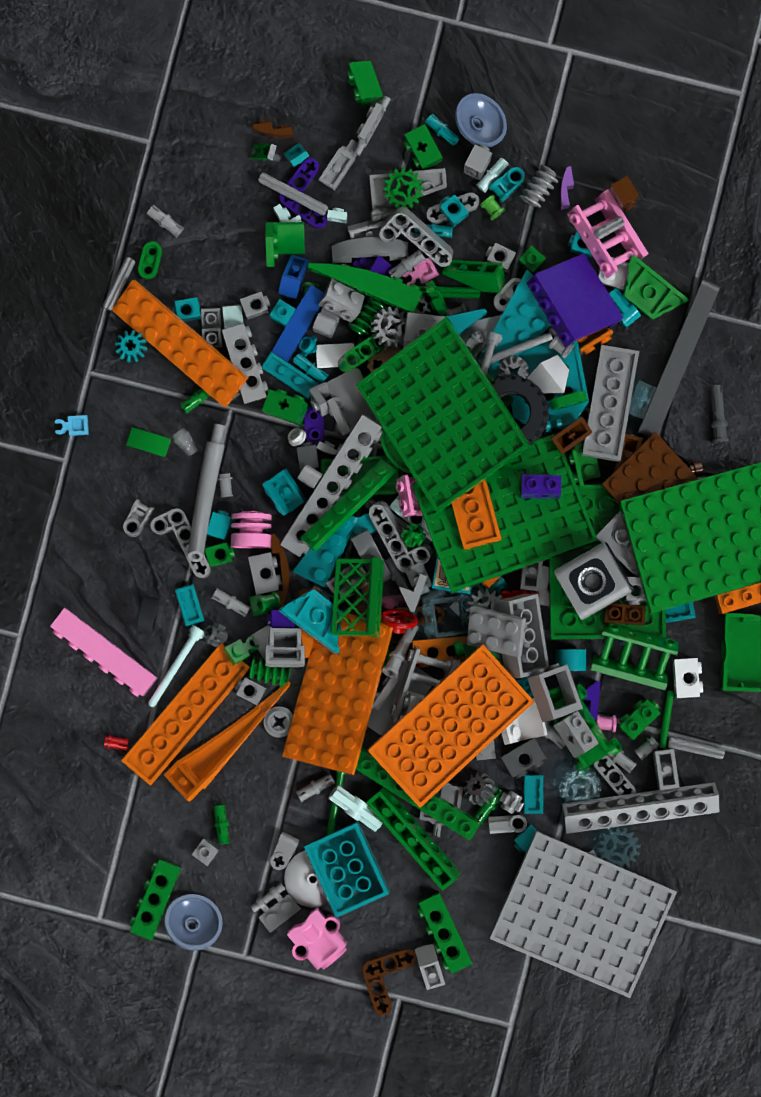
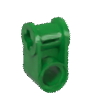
[249,592,280,616]

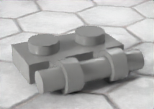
[250,883,301,933]

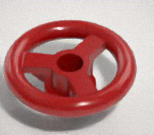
[381,609,418,634]

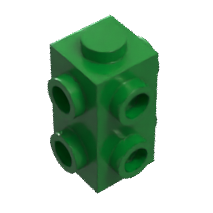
[618,699,661,740]

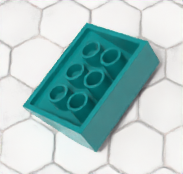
[304,821,391,918]

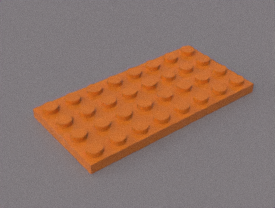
[282,614,393,775]
[367,644,534,808]

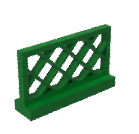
[331,557,384,638]

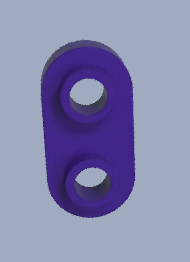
[304,407,325,445]

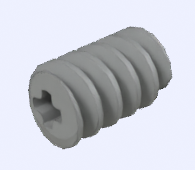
[519,165,558,208]

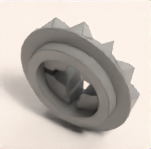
[498,356,529,379]
[264,707,293,737]

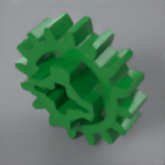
[383,167,424,208]

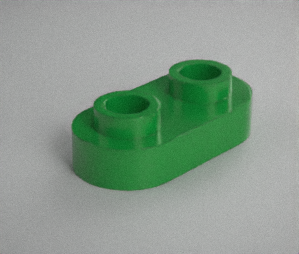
[138,242,162,280]

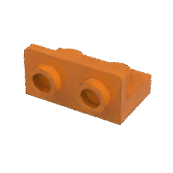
[577,327,614,355]

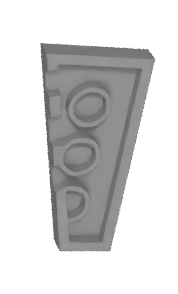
[369,168,447,210]

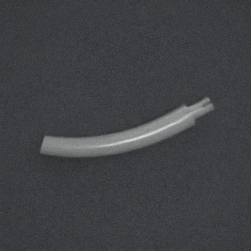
[188,424,226,562]

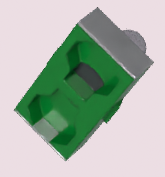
[250,144,281,162]

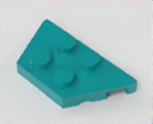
[278,589,343,654]

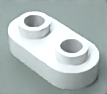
[494,278,521,312]

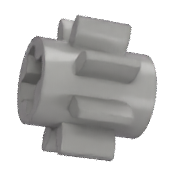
[499,790,524,814]

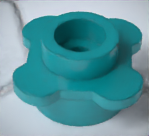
[299,336,317,357]

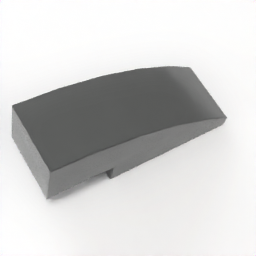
[350,528,392,582]

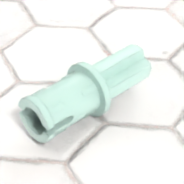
[476,158,509,193]

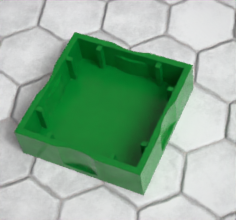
[720,613,761,692]

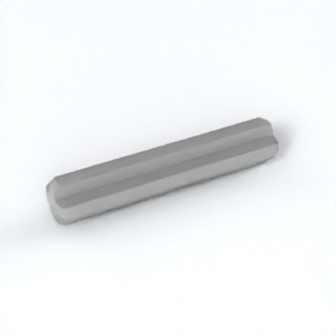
[103,257,135,311]
[668,737,725,759]

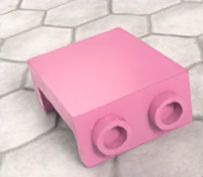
[396,475,423,517]

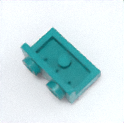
[262,469,307,516]

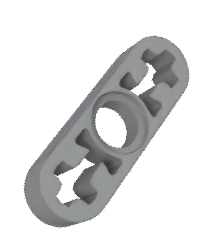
[427,193,479,225]
[593,756,636,796]

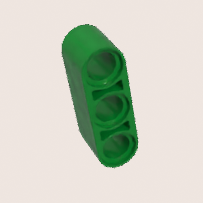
[338,333,385,373]

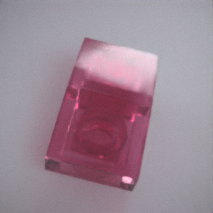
[382,594,420,609]

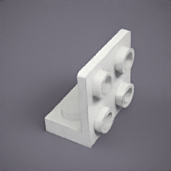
[501,698,547,745]

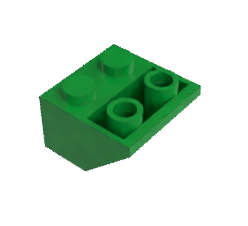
[347,61,383,108]

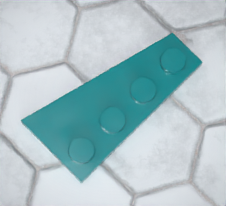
[293,515,358,588]

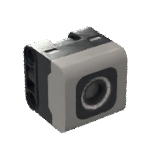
[554,542,635,620]

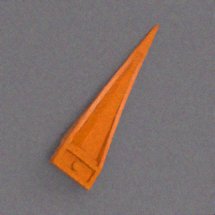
[164,682,291,802]

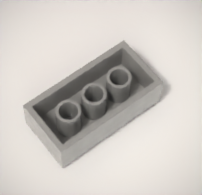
[494,594,549,678]

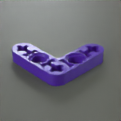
[280,158,327,229]

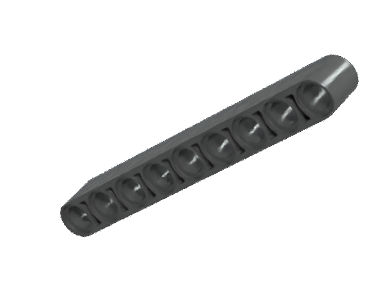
[637,279,720,439]

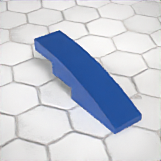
[272,285,325,362]

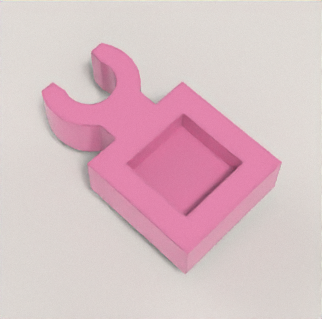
[403,257,439,286]

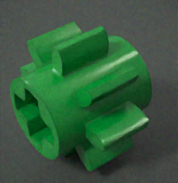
[400,524,426,547]

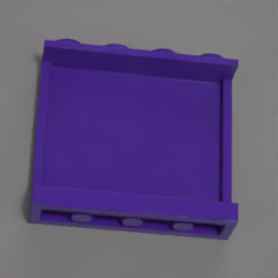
[526,254,623,348]

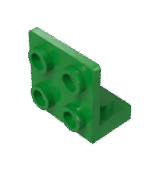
[265,222,305,267]
[567,441,601,487]

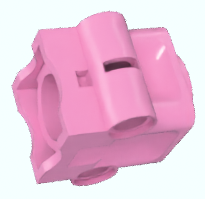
[287,906,347,970]

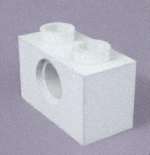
[672,658,703,698]

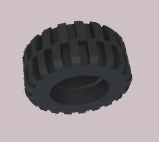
[491,375,549,445]

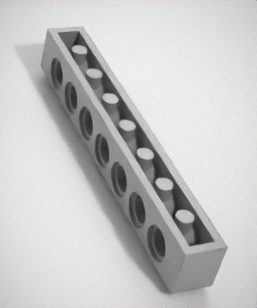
[280,413,383,557]
[562,782,719,834]

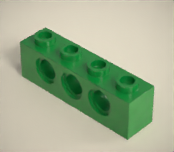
[129,858,182,941]
[416,892,472,974]

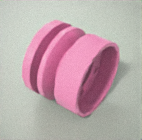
[231,511,272,549]

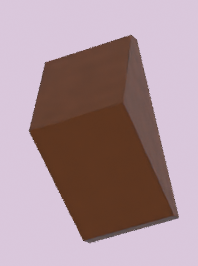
[551,417,593,455]

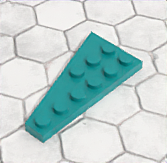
[477,270,552,379]

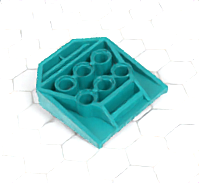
[508,341,590,435]

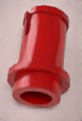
[104,734,129,751]

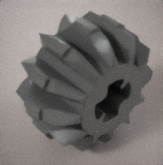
[463,772,497,806]

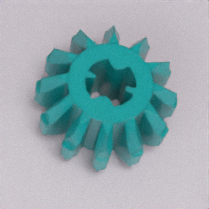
[115,330,148,363]

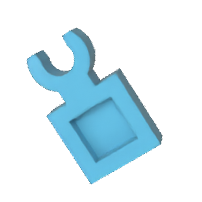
[55,415,89,436]

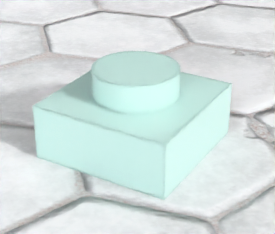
[327,208,347,223]

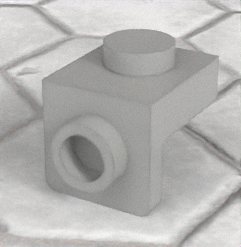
[309,382,330,417]

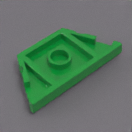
[622,255,689,319]

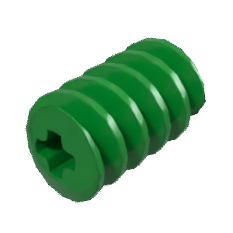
[348,299,387,340]
[249,656,291,687]

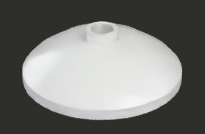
[284,850,329,908]

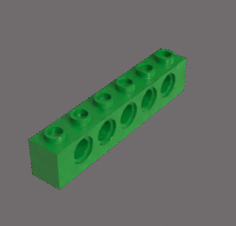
[366,787,461,891]

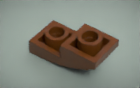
[253,120,293,139]
[605,603,646,626]

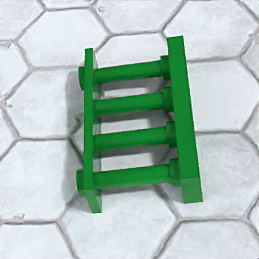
[591,622,679,690]

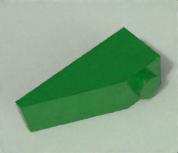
[442,260,506,293]

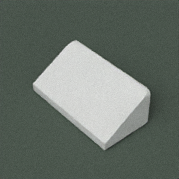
[316,343,354,368]

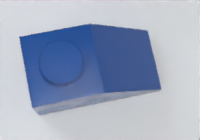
[278,255,309,299]

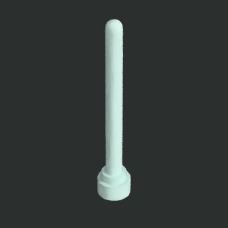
[148,625,204,707]

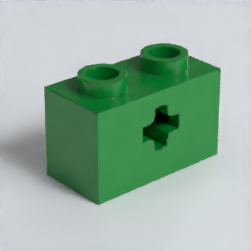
[403,124,443,170]
[262,389,309,426]

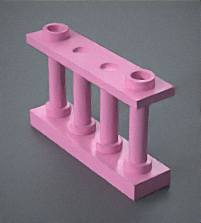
[567,189,649,278]

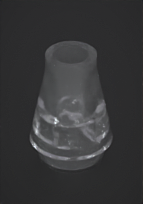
[172,427,198,457]

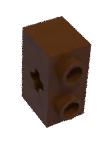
[609,176,639,212]

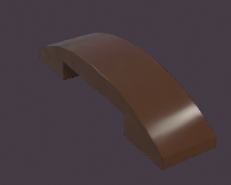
[270,534,290,610]

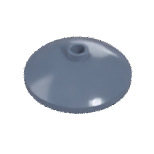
[455,93,507,147]
[164,894,223,951]

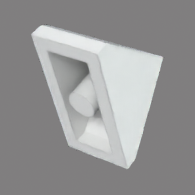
[528,355,569,393]

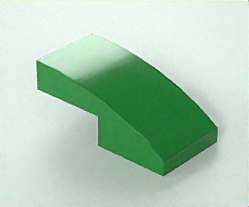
[126,427,171,457]

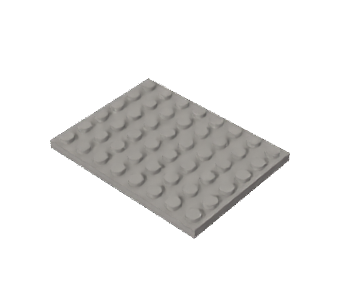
[489,831,677,998]

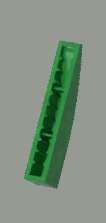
[308,263,423,313]

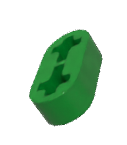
[550,391,588,410]

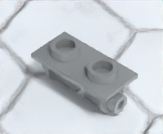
[465,331,488,360]

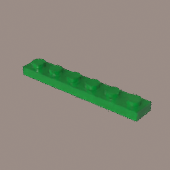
[300,459,396,551]

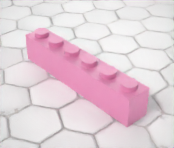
[50,608,158,697]

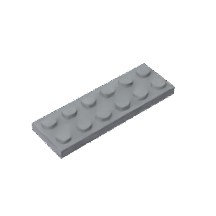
[582,345,639,462]

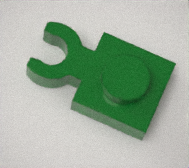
[426,280,447,316]
[223,636,259,666]

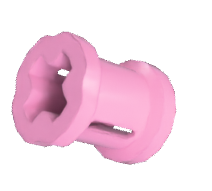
[596,715,617,732]

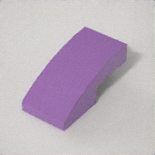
[560,166,574,210]

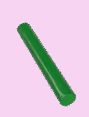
[658,690,674,748]

